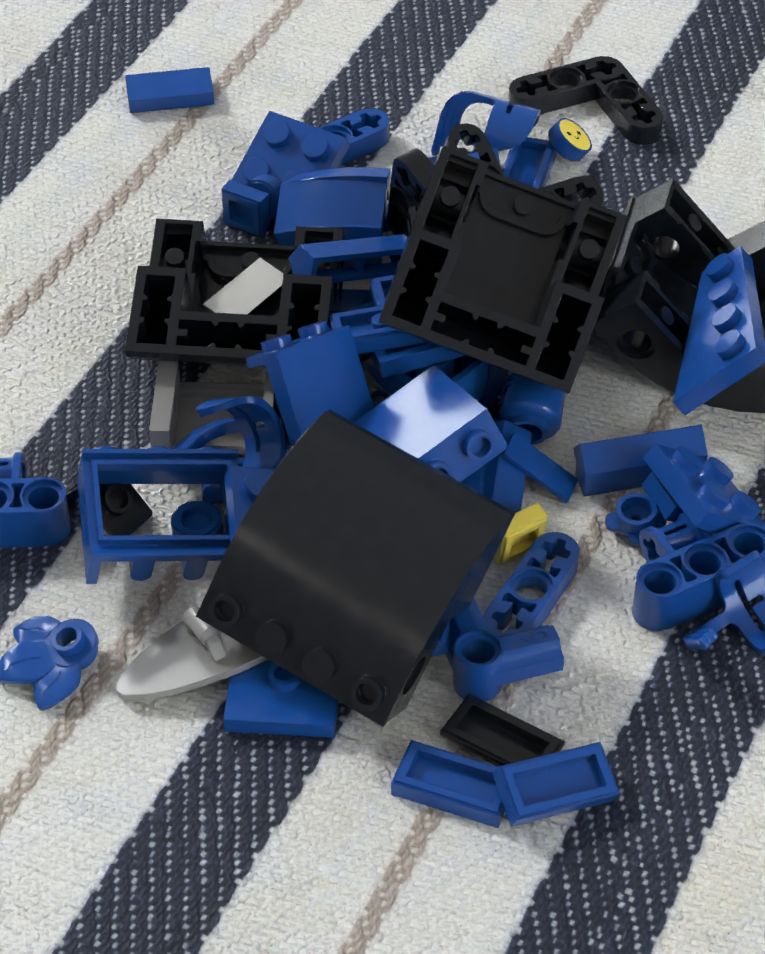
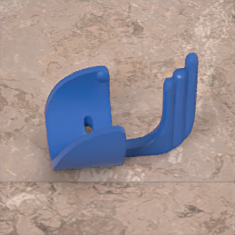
[431,91,541,155]
[172,396,286,470]
[682,550,765,657]

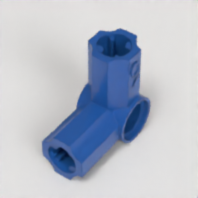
[446,598,564,702]

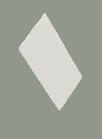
[203,258,283,314]

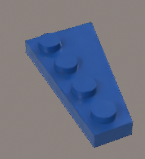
[673,245,765,415]

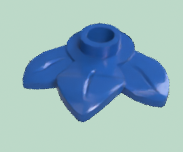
[0,616,99,711]

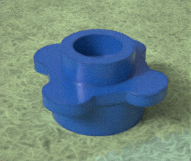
[605,493,667,546]

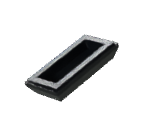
[440,694,565,766]

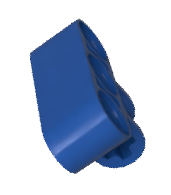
[0,452,72,548]
[632,512,765,631]

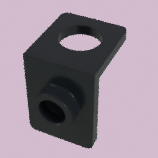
[66,483,152,536]

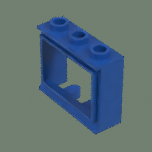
[77,446,238,584]

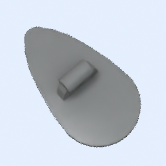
[116,607,268,701]

